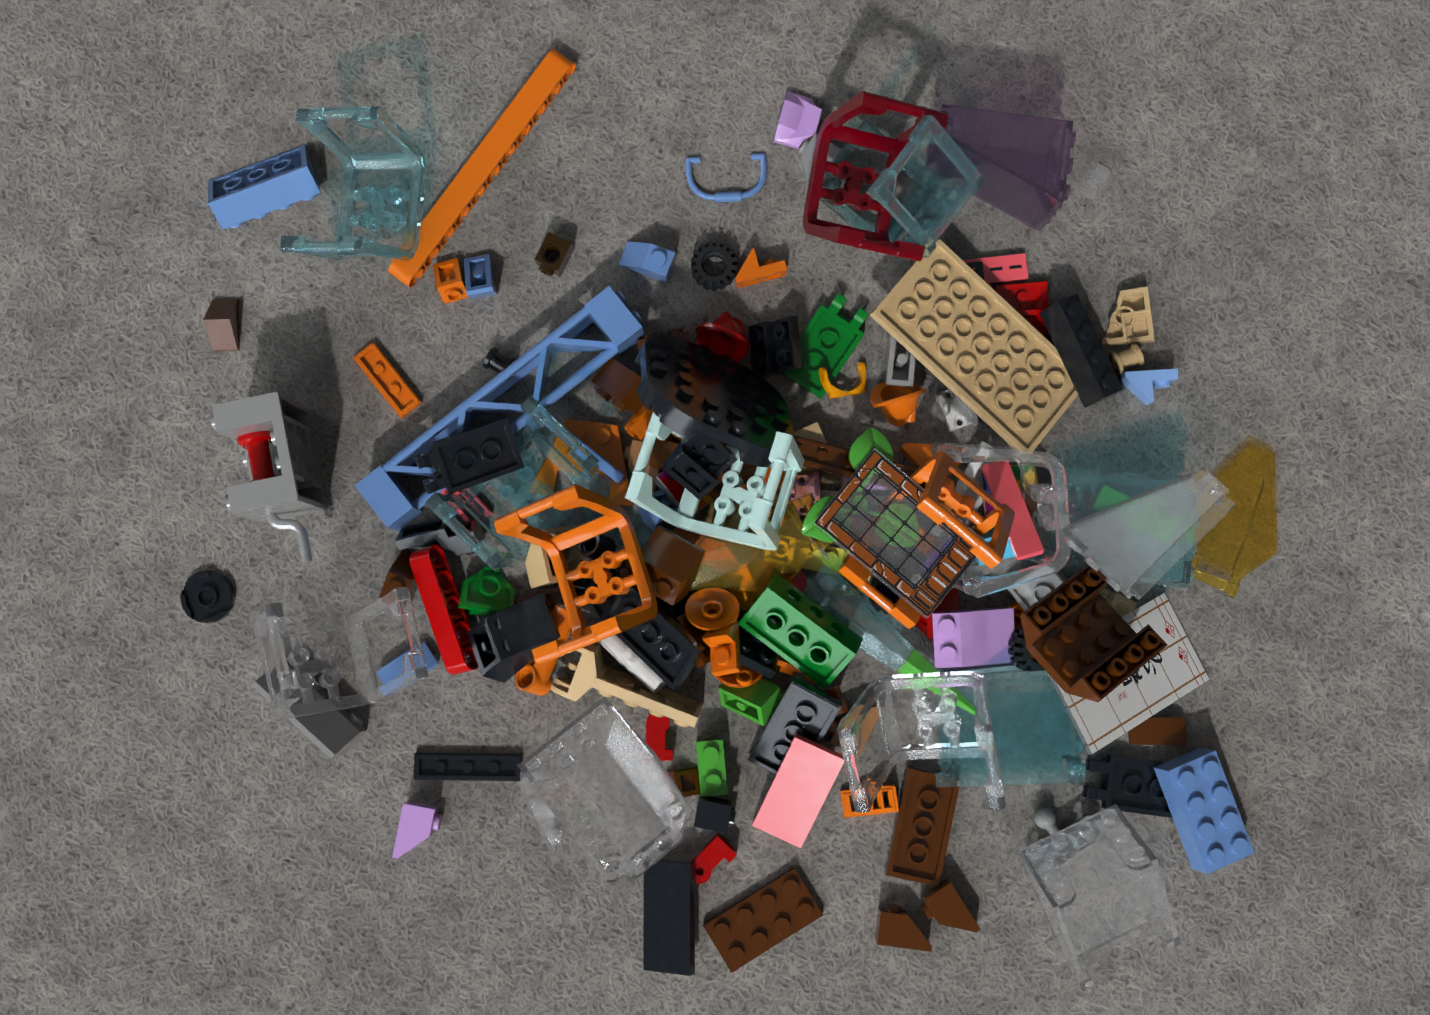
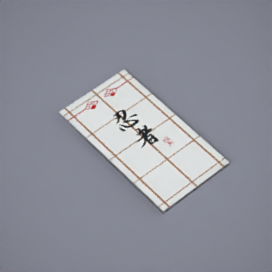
[1047,593,1209,755]

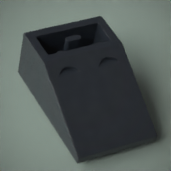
[467,593,561,683]

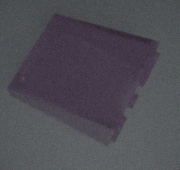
[924,104,1076,231]

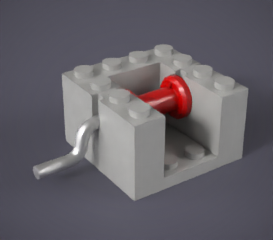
[210,391,327,563]

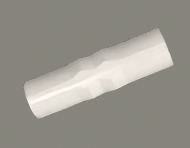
[598,635,666,694]

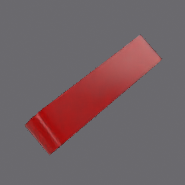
[410,545,479,675]

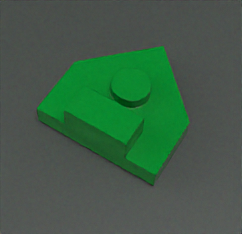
[458,561,516,617]

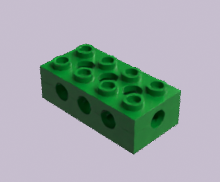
[738,573,863,689]

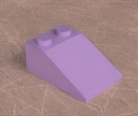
[932,608,1015,668]

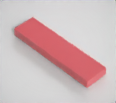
[981,459,1044,561]

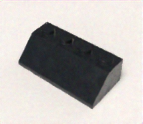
[1039,294,1124,408]

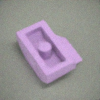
[774,92,822,149]

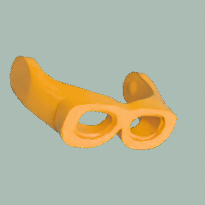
[819,361,866,399]

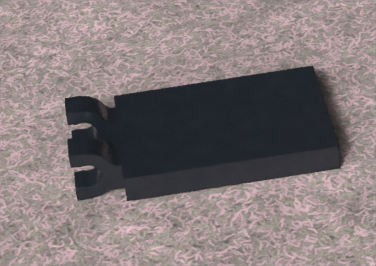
[413,416,524,495]
[1082,754,1172,818]

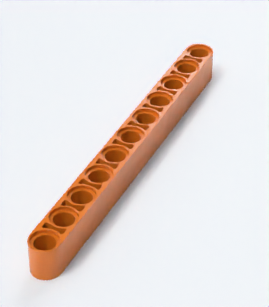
[388,48,576,288]

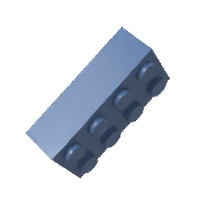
[1154,747,1255,874]

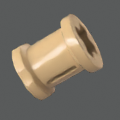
[1109,343,1144,375]

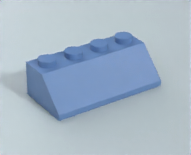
[208,145,321,230]

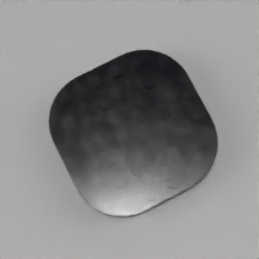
[635,334,794,467]

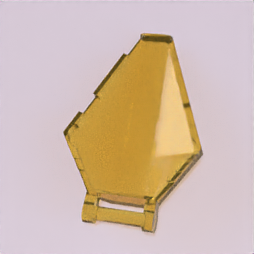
[1177,443,1277,598]
[690,493,833,591]

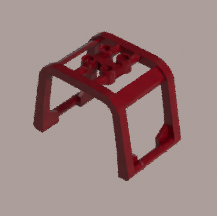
[803,91,948,262]

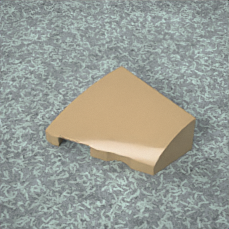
[1102,286,1155,346]

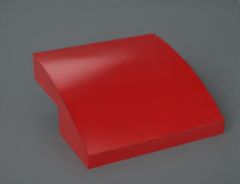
[993,281,1049,335]

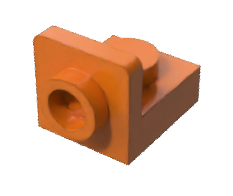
[432,258,468,304]

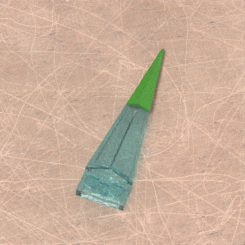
[802,564,983,718]

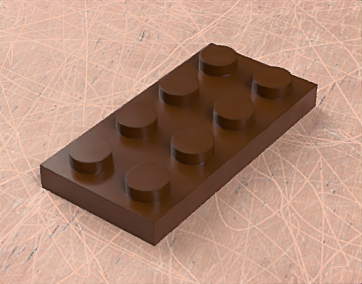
[885,768,961,887]
[703,867,823,973]

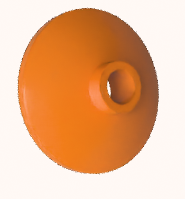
[685,588,740,631]

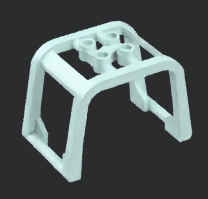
[625,412,805,550]

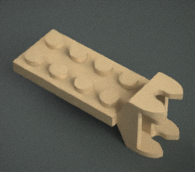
[550,636,703,727]

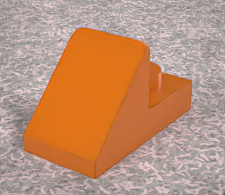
[735,248,787,289]
[703,620,741,677]

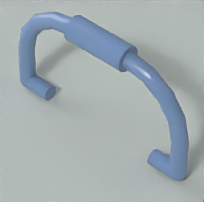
[685,153,767,203]

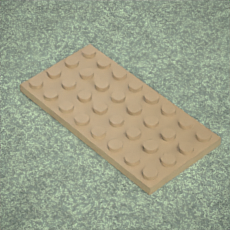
[869,237,1078,458]

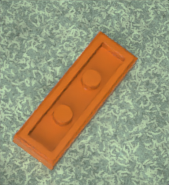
[353,342,422,419]

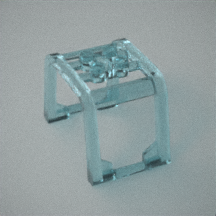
[280,106,426,261]
[820,115,984,258]
[425,396,600,570]

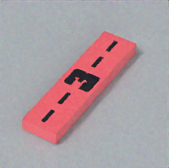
[963,253,1029,285]

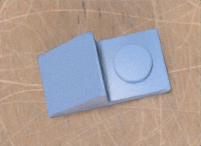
[1118,369,1179,405]

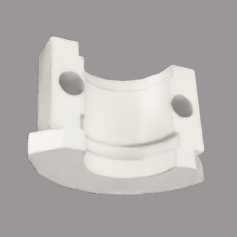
[934,389,978,432]

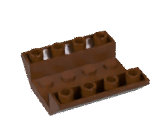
[1020,562,1167,702]

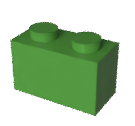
[696,738,728,797]

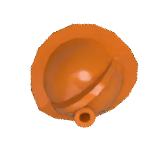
[870,381,926,427]

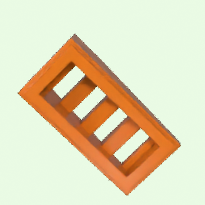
[840,783,899,818]

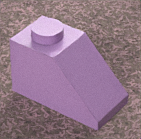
[392,801,442,858]

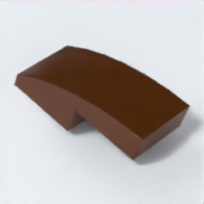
[1128,717,1187,745]

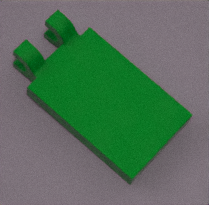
[783,293,869,399]

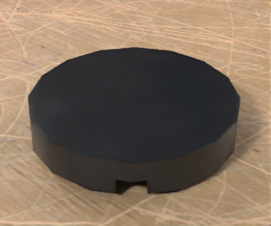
[180,570,235,624]

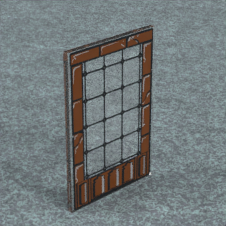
[812,448,985,619]

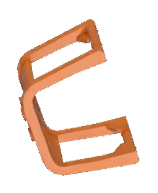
[838,451,1015,629]
[494,484,657,665]

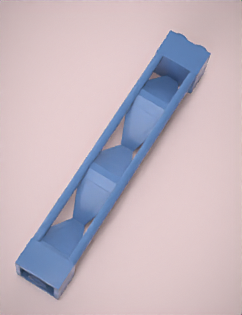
[354,286,645,532]

